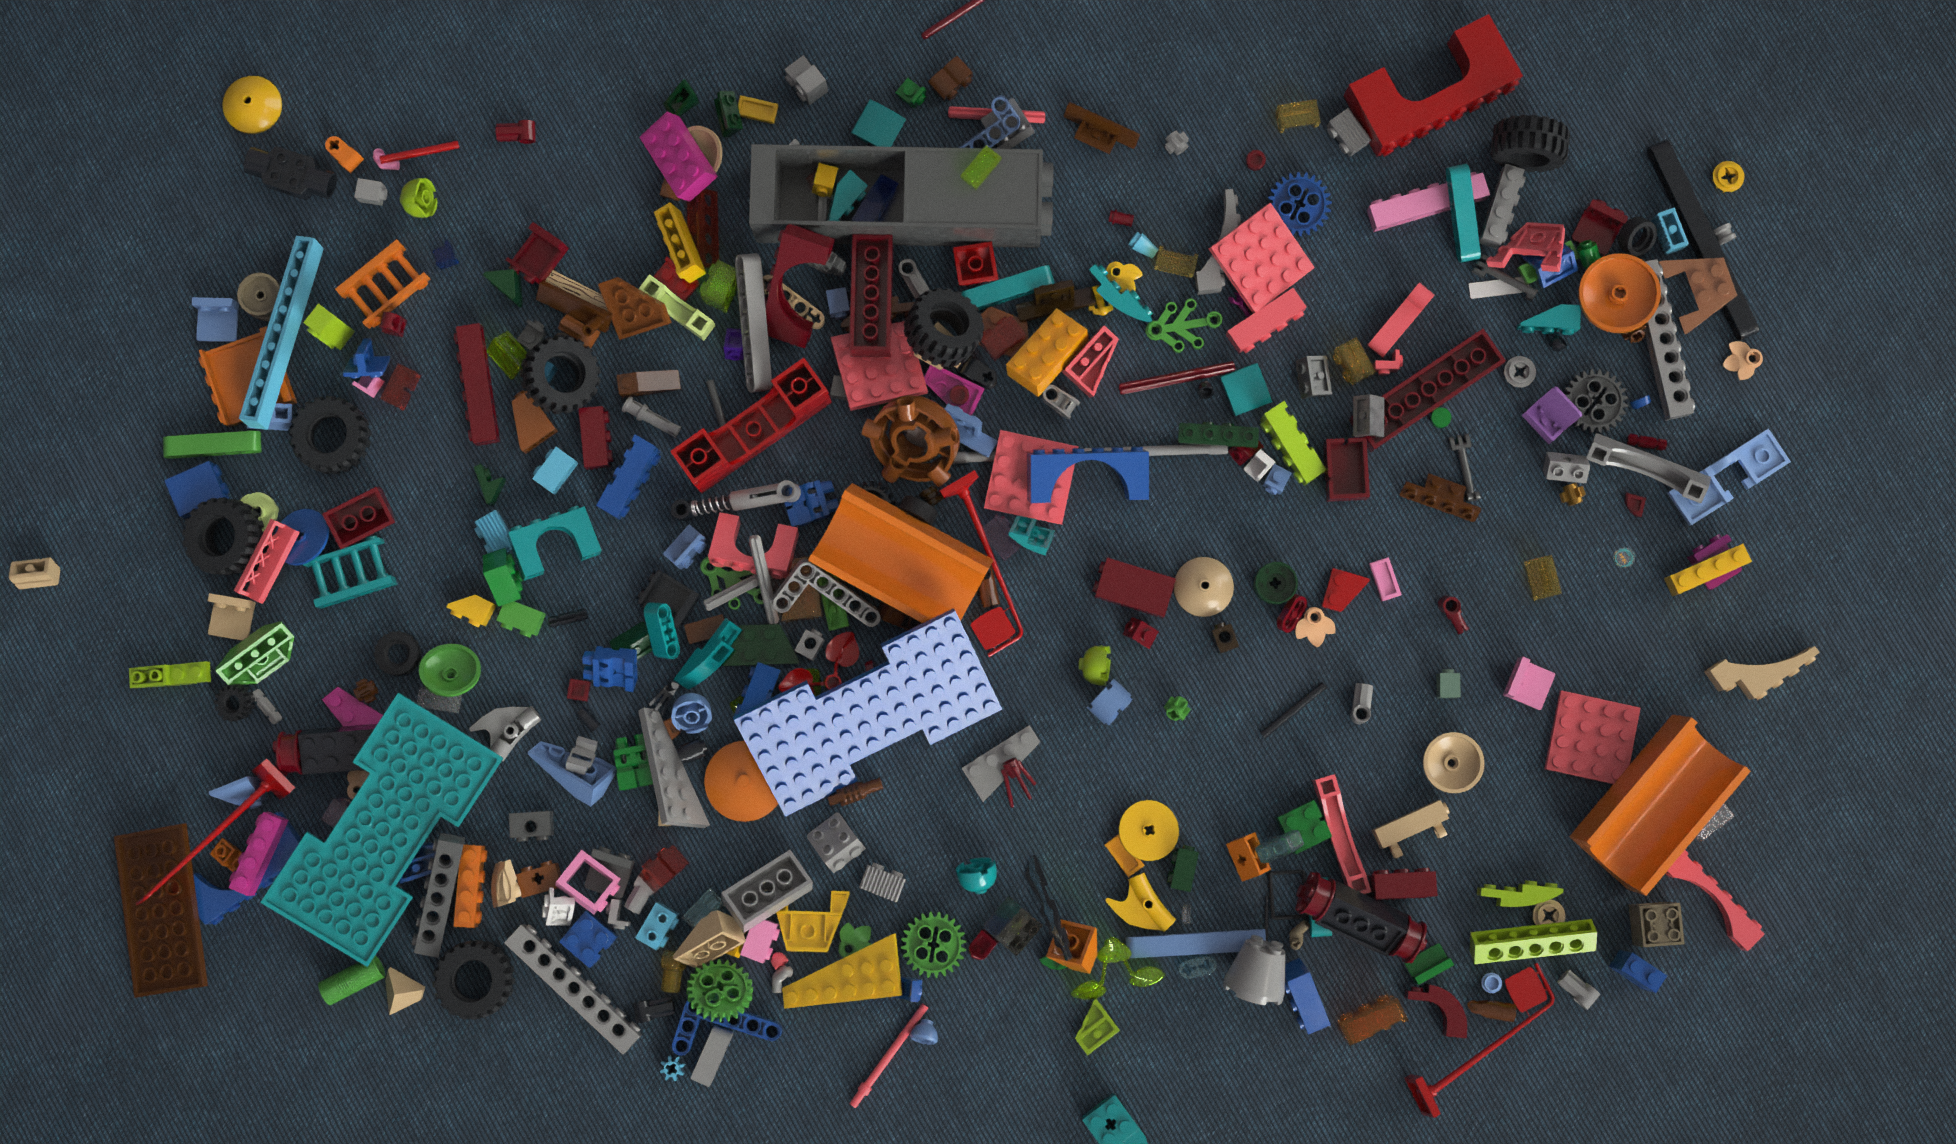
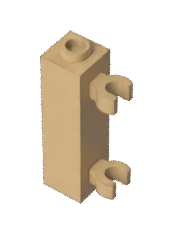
[1372,800,1450,858]

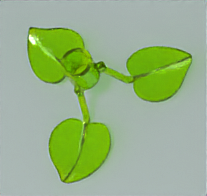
[1071,937,1165,1000]

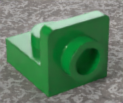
[895,78,926,109]

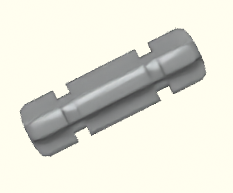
[250,689,282,725]

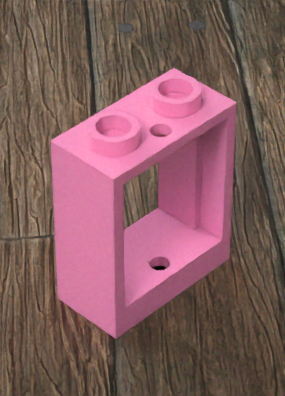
[555,850,621,915]

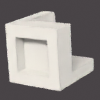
[1244,449,1275,482]

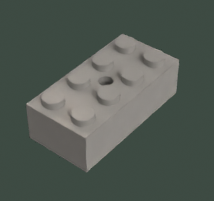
[721,850,813,933]

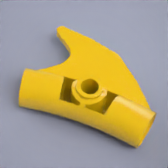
[1106,872,1176,932]

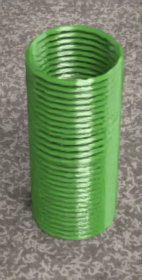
[318,955,385,1005]

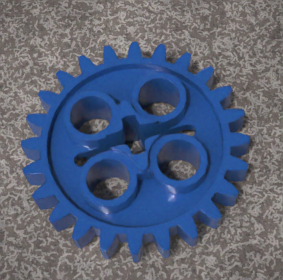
[1268,172,1332,237]

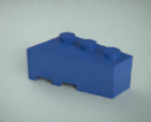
[734,662,780,715]
[399,843,451,884]
[1285,958,1331,1035]

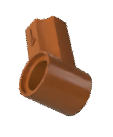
[558,314,601,348]

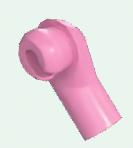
[373,148,400,170]

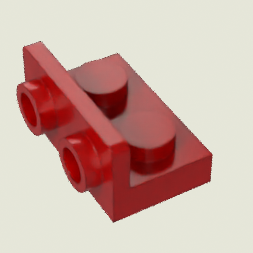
[653,256,699,302]

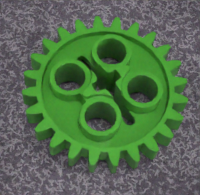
[901,911,967,978]
[686,959,753,1023]

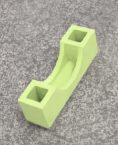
[639,274,716,341]

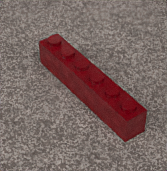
[454,323,500,446]

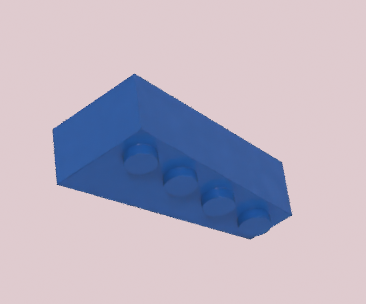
[596,434,661,520]

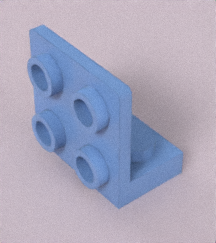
[192,297,239,342]
[663,524,708,570]

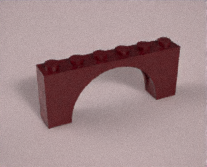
[765,224,835,349]

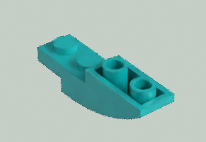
[1089,263,1153,322]
[674,618,742,690]

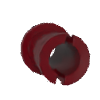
[1108,209,1134,227]

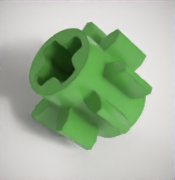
[1164,696,1191,721]

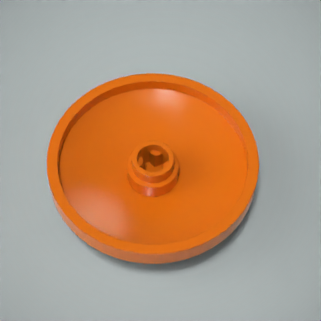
[1578,253,1661,333]
[704,741,778,822]

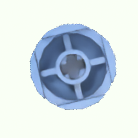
[671,693,712,734]

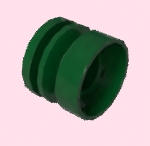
[1253,562,1298,604]

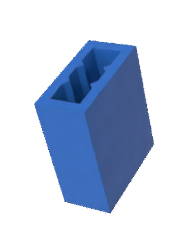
[164,461,230,519]
[1609,950,1667,993]

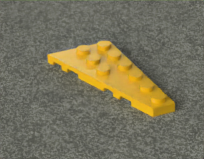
[782,934,902,1009]

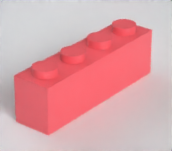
[1226,288,1306,354]

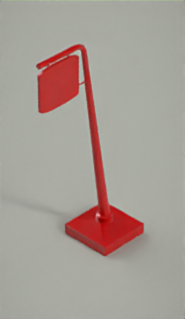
[939,470,1023,657]
[135,758,295,905]
[1404,963,1555,1118]

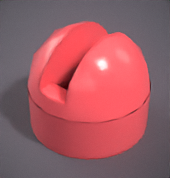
[770,952,789,970]

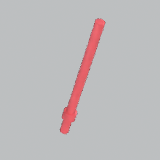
[849,1003,928,1108]

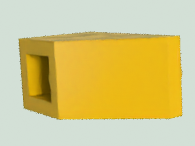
[447,595,497,628]

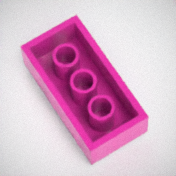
[639,112,718,202]

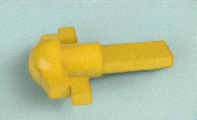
[1088,285,1114,316]

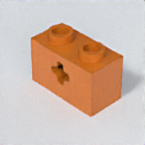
[1226,832,1271,882]

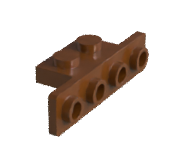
[1064,102,1140,154]
[1400,473,1481,522]

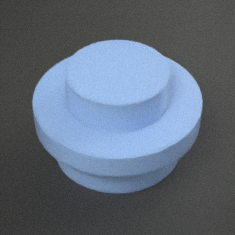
[1481,973,1502,993]

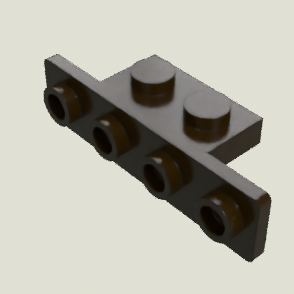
[1016,279,1096,322]

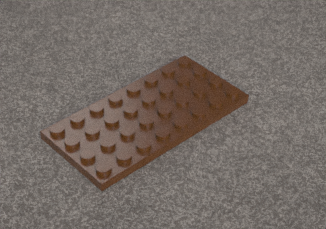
[114,823,208,998]

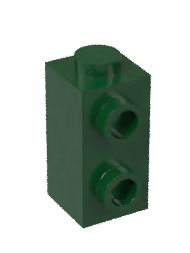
[1167,845,1199,892]

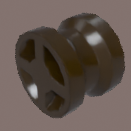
[919,485,944,507]

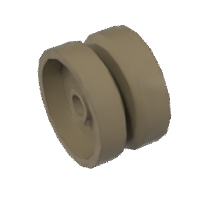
[237,273,281,321]

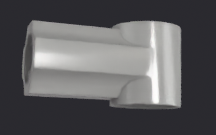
[899,259,930,299]
[1350,683,1373,724]
[624,870,660,914]
[1557,969,1601,1010]

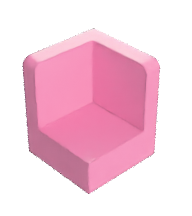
[352,376,384,398]

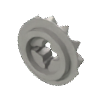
[1503,356,1536,388]

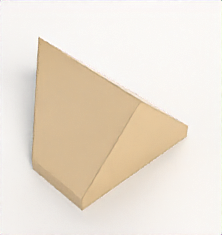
[385,967,425,1015]

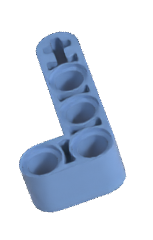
[958,95,1020,148]

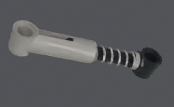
[671,480,801,521]

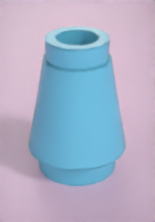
[1128,232,1158,259]

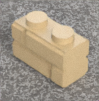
[9,557,60,589]

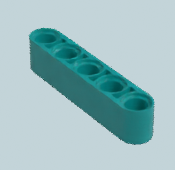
[1446,164,1481,263]
[961,265,1055,311]

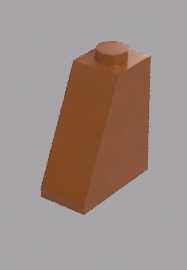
[512,390,558,454]

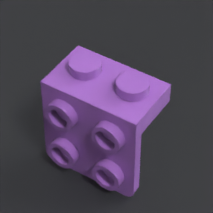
[1522,386,1582,444]

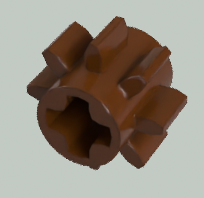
[1621,325,1646,343]
[353,678,379,704]

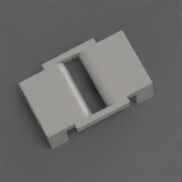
[565,736,598,775]

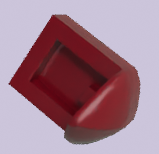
[968,928,999,960]

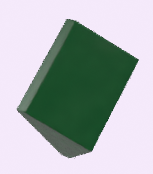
[483,269,523,308]

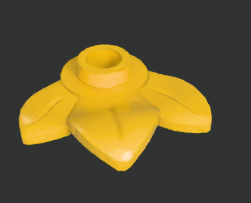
[1106,261,1142,293]

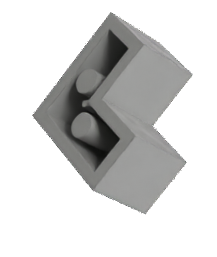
[785,55,828,105]

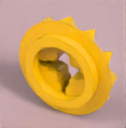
[1712,161,1744,193]

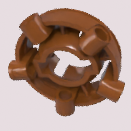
[862,396,960,487]

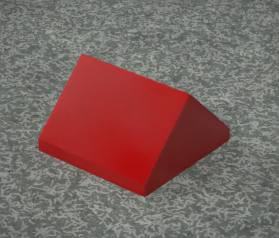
[953,241,998,286]

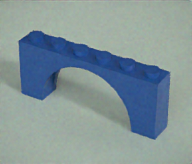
[1027,446,1149,503]
[193,812,302,925]

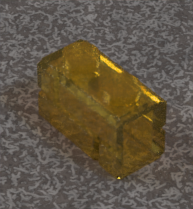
[1333,337,1376,385]

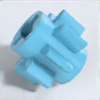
[660,1055,686,1081]

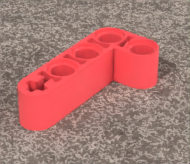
[1367,282,1435,358]

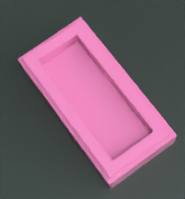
[1369,557,1402,601]

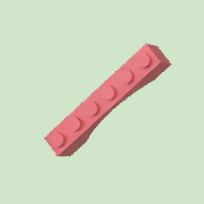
[1312,774,1372,894]
[1665,850,1764,951]

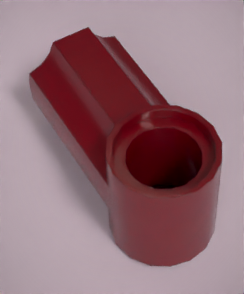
[496,120,536,144]

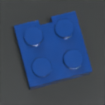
[559,910,618,968]

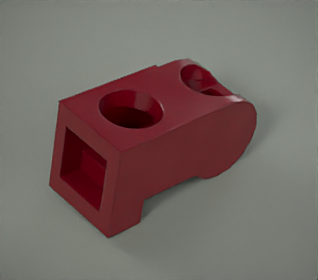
[379,311,407,338]

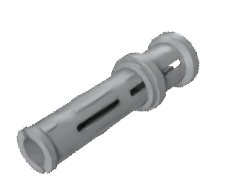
[622,396,681,438]

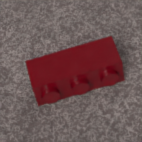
[579,406,613,470]

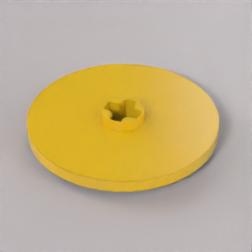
[1119,800,1179,861]

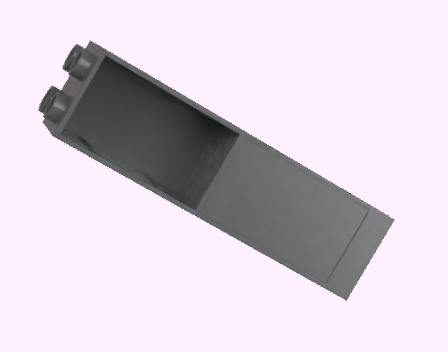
[749,144,1053,248]

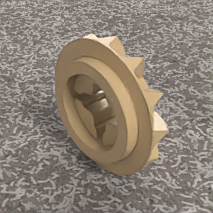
[1532,900,1565,925]

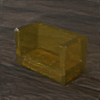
[1275,99,1320,133]
[1154,246,1198,278]
[1524,555,1562,601]

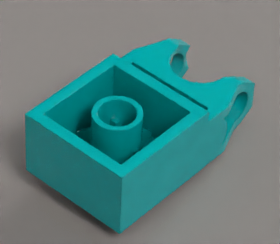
[1081,1093,1148,1144]

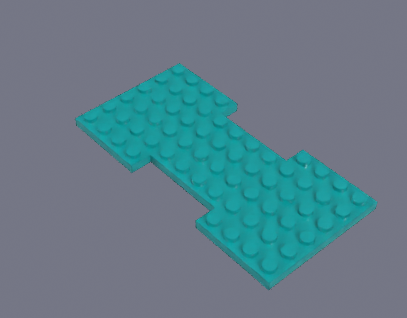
[260,692,504,967]

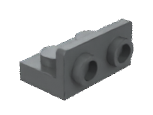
[1296,355,1332,399]

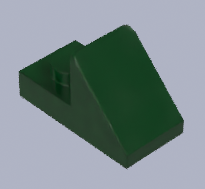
[474,464,506,506]

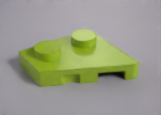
[1075,999,1120,1055]

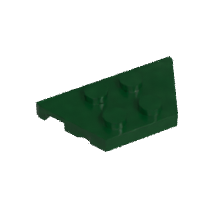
[722,624,800,666]

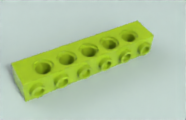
[1470,919,1597,964]

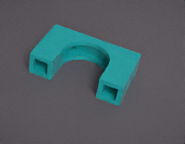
[507,506,602,581]

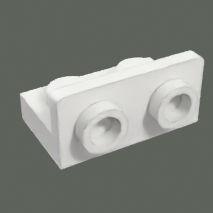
[542,888,575,926]

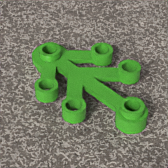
[1145,298,1222,353]
[700,557,764,610]

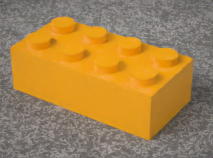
[1006,308,1088,397]

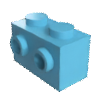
[532,447,578,495]
[636,902,679,950]

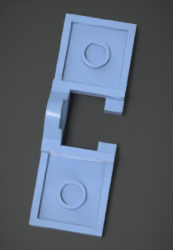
[1667,428,1791,526]

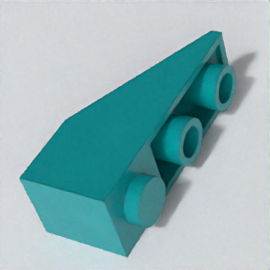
[827,170,868,221]
[1516,304,1581,335]

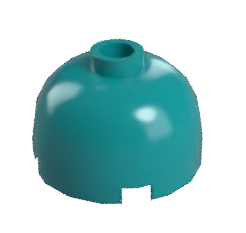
[956,857,997,894]

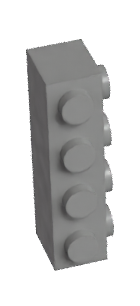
[1479,164,1526,249]

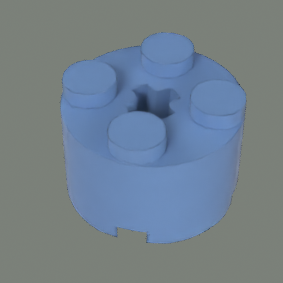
[1086,678,1133,725]

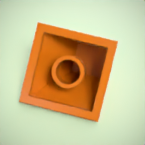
[1046,919,1097,974]

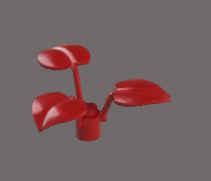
[778,632,859,694]

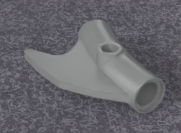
[469,706,542,762]

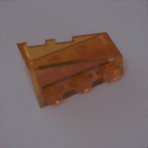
[781,556,823,623]
[1336,994,1409,1046]

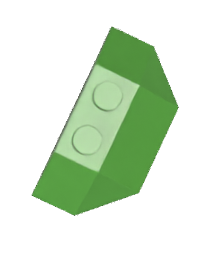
[215,621,294,685]

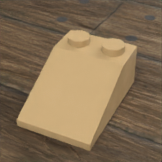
[673,910,746,968]

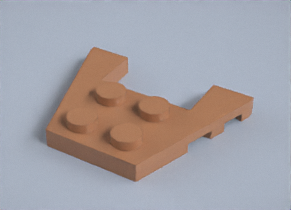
[1659,258,1738,334]

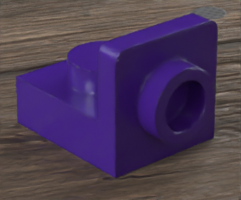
[724,328,744,361]

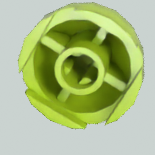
[400,178,438,218]
[1079,645,1111,686]

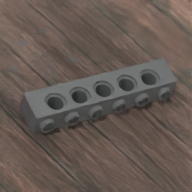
[412,833,465,958]

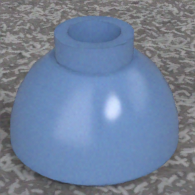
[910,1019,938,1045]

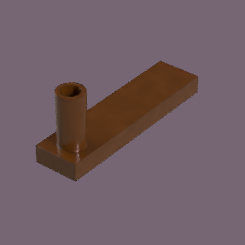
[536,280,613,336]

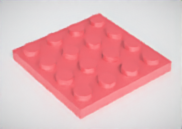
[1208,203,1315,314]
[831,321,928,411]
[984,430,1079,525]
[1544,690,1641,784]

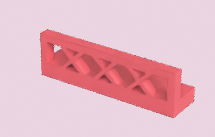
[234,519,300,604]

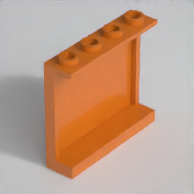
[198,326,297,427]

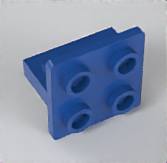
[343,338,390,378]

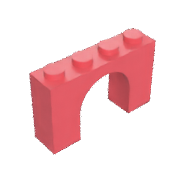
[708,512,799,579]

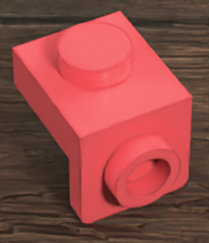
[1372,349,1403,375]

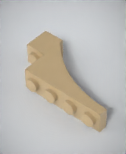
[1704,646,1820,700]

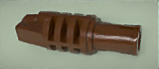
[827,777,884,807]

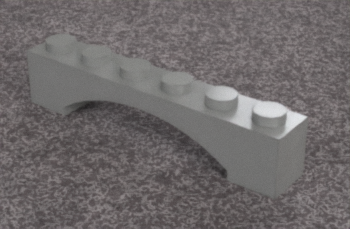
[1586,433,1711,503]

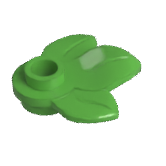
[839,923,871,958]

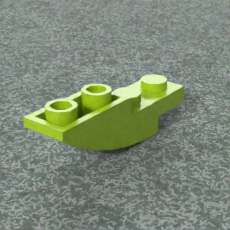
[129,661,211,688]
[1477,880,1563,907]

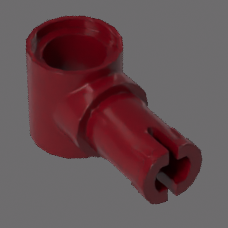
[1438,596,1469,634]

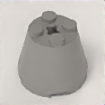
[1223,935,1285,1005]

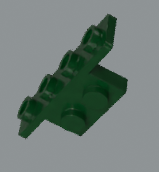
[1178,422,1259,448]

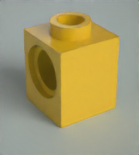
[812,163,838,198]

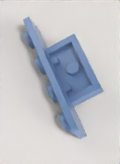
[945,403,998,457]

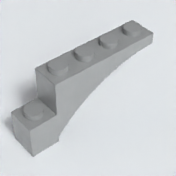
[1195,189,1241,295]

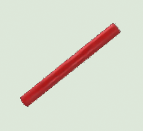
[379,140,459,164]

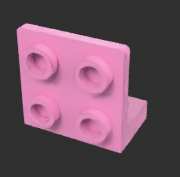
[1503,657,1555,710]

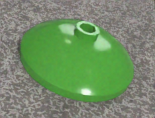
[419,644,481,697]

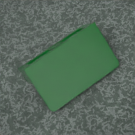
[1404,943,1454,985]

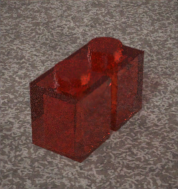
[980,315,1026,361]
[380,363,421,411]
[639,845,689,893]

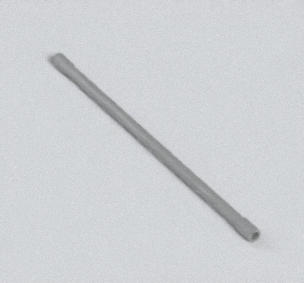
[952,444,1228,464]

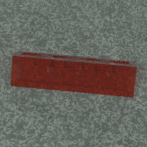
[687,189,719,270]

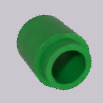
[1577,240,1601,270]

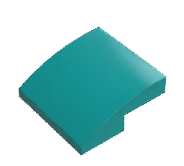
[851,99,906,147]
[1220,363,1272,416]
[1009,515,1055,555]

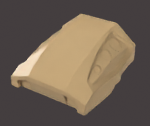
[491,859,521,908]

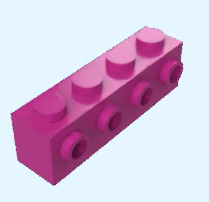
[229,812,289,896]

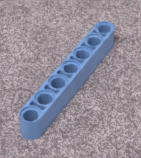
[1125,929,1266,958]

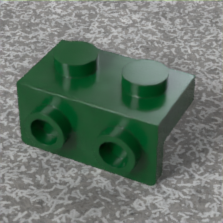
[714,91,743,137]

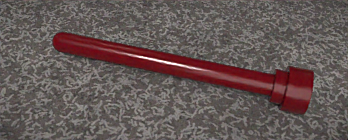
[921,0,985,39]

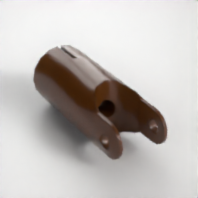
[978,566,1000,608]
[1467,1000,1516,1022]

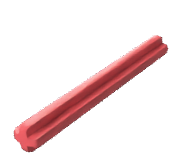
[948,106,1045,123]

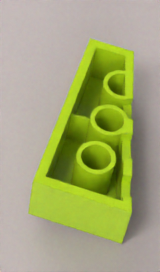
[303,304,355,350]
[1260,401,1326,486]

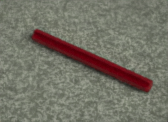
[1119,361,1235,395]

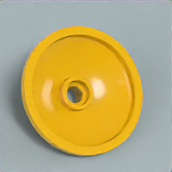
[222,76,282,134]

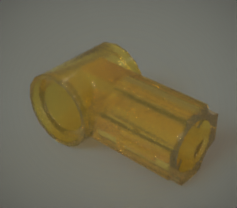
[661,950,687,993]

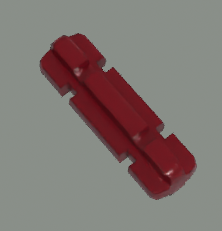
[1627,434,1667,451]

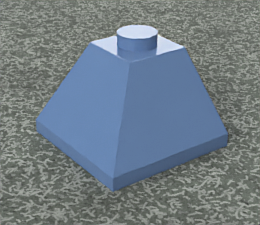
[209,776,267,809]

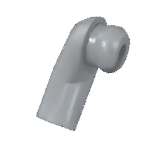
[772,965,793,993]

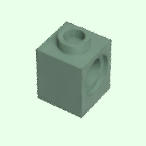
[1436,669,1461,698]

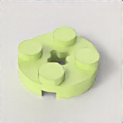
[240,492,279,532]

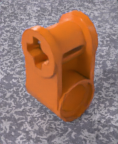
[325,136,364,173]

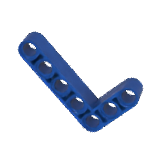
[672,1000,782,1056]

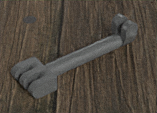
[1471,254,1538,302]
[1448,434,1480,502]

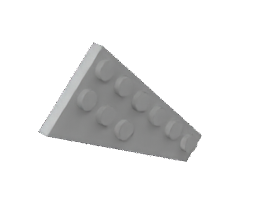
[638,708,710,828]

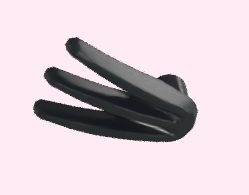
[649,681,679,715]

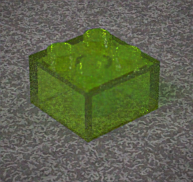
[699,260,738,313]

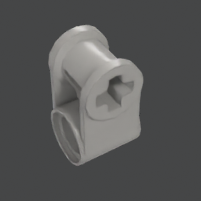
[1042,385,1080,420]

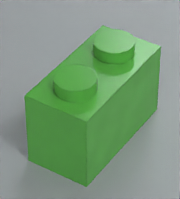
[497,601,546,638]

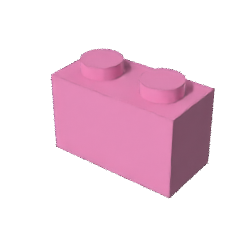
[740,919,780,963]

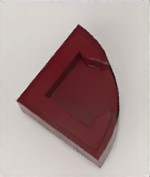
[1625,493,1646,518]

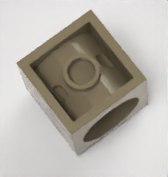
[1629,902,1684,947]

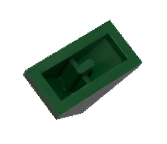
[663,79,699,117]

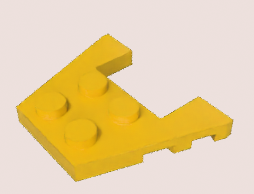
[776,891,850,953]

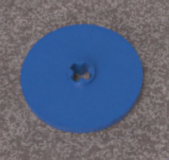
[274,509,329,566]

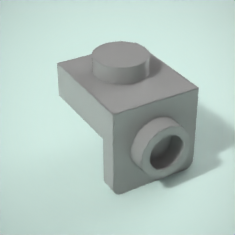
[606,898,631,929]

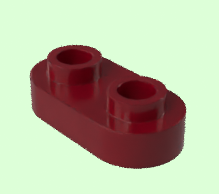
[1277,594,1307,633]

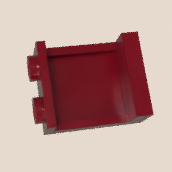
[505,222,569,285]

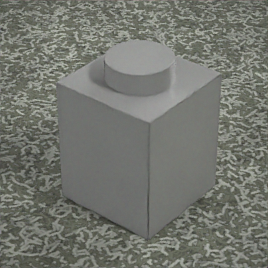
[354,178,387,206]

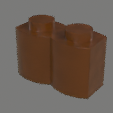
[928,56,973,102]

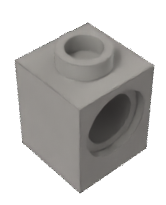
[794,629,825,661]

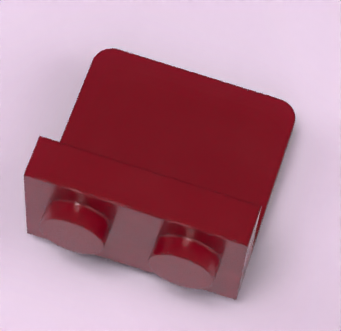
[1571,199,1628,256]

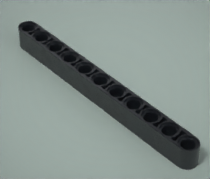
[1647,139,1759,341]

